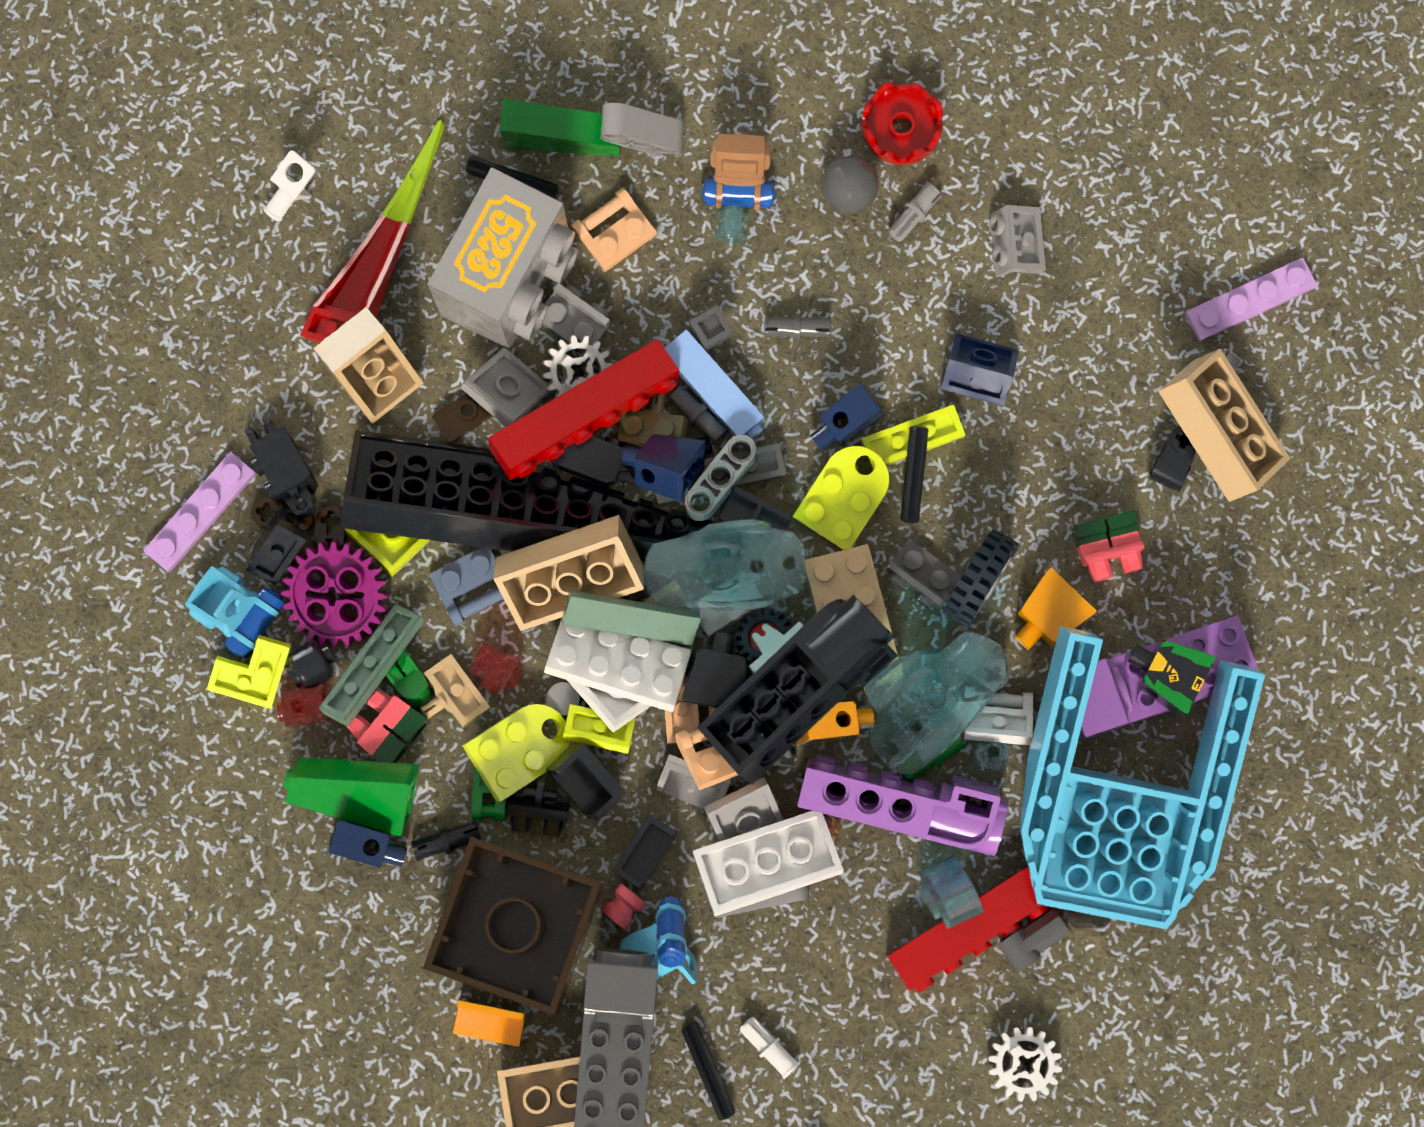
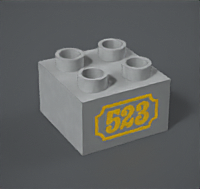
[427,167,579,350]

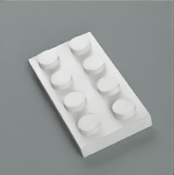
[544,619,692,712]
[693,811,843,916]

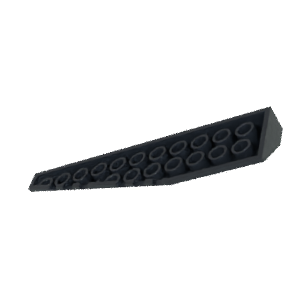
[340,430,742,561]

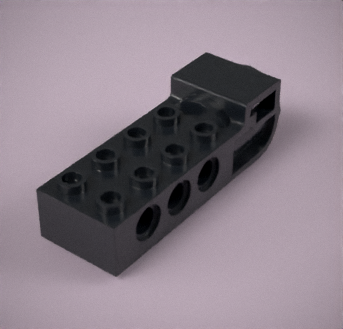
[697,594,898,784]

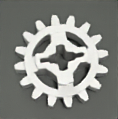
[542,335,613,398]
[987,1027,1062,1102]

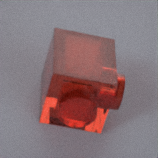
[468,642,523,694]
[277,686,329,728]

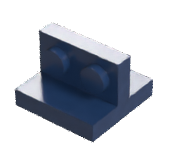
[941,333,1019,406]

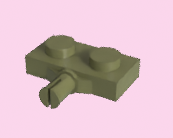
[617,393,688,447]

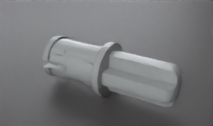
[888,183,942,242]

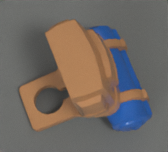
[701,134,776,211]

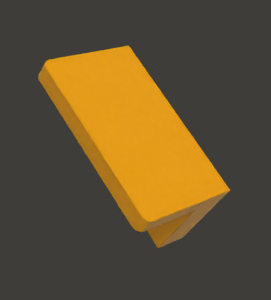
[453,1000,527,1047]

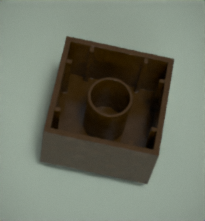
[423,837,605,1015]

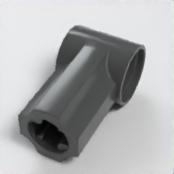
[997,909,1070,972]

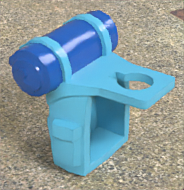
[185,566,285,659]
[619,896,697,984]

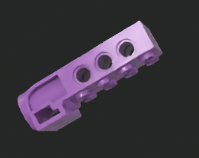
[1079,615,1258,741]
[797,754,1008,856]

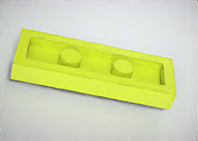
[861,404,966,471]

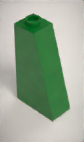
[500,99,623,156]
[283,757,420,837]

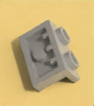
[989,205,1046,276]
[542,282,610,353]

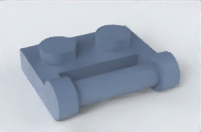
[429,547,504,627]

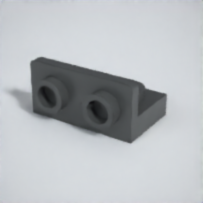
[885,538,962,610]

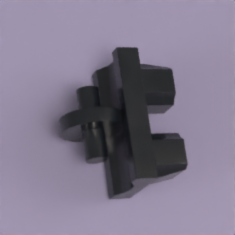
[506,779,571,837]

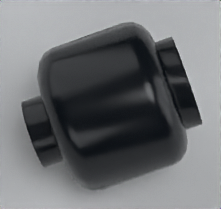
[284,641,337,690]

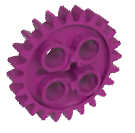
[281,540,390,648]

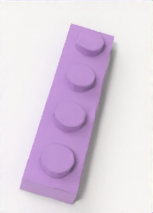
[1185,257,1317,342]
[143,451,256,573]

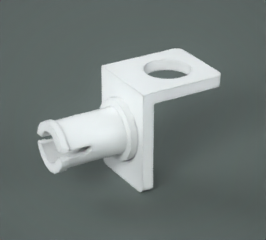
[263,151,316,222]

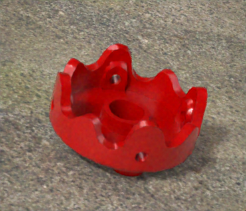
[862,82,943,165]

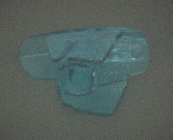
[643,520,807,612]
[864,631,1008,775]

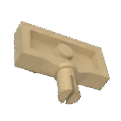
[420,654,490,728]

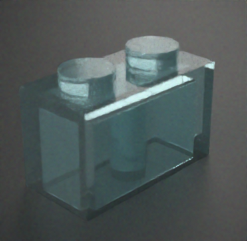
[917,855,984,929]

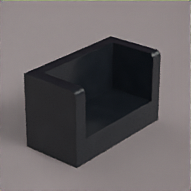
[545,742,627,820]
[612,813,678,890]

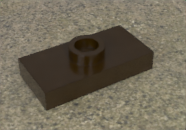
[432,393,492,444]

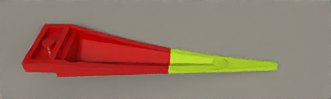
[300,120,445,344]

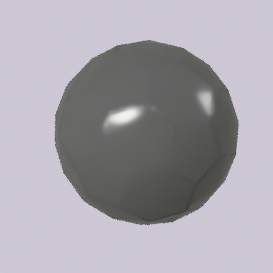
[821,156,879,214]

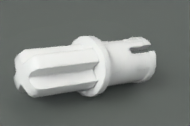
[740,1017,800,1079]

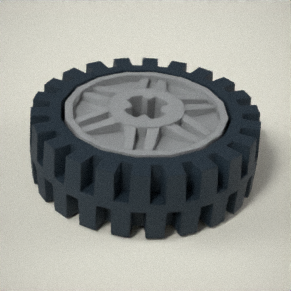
[943,528,1019,628]

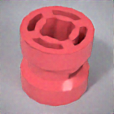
[600,883,647,930]

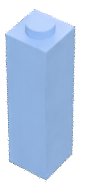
[664,329,764,440]

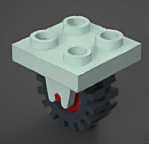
[735,608,804,673]

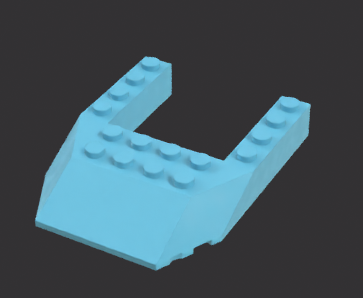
[1020,626,1265,929]

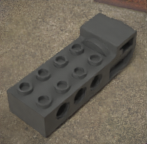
[574,948,658,1127]

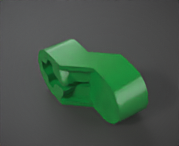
[385,650,432,707]

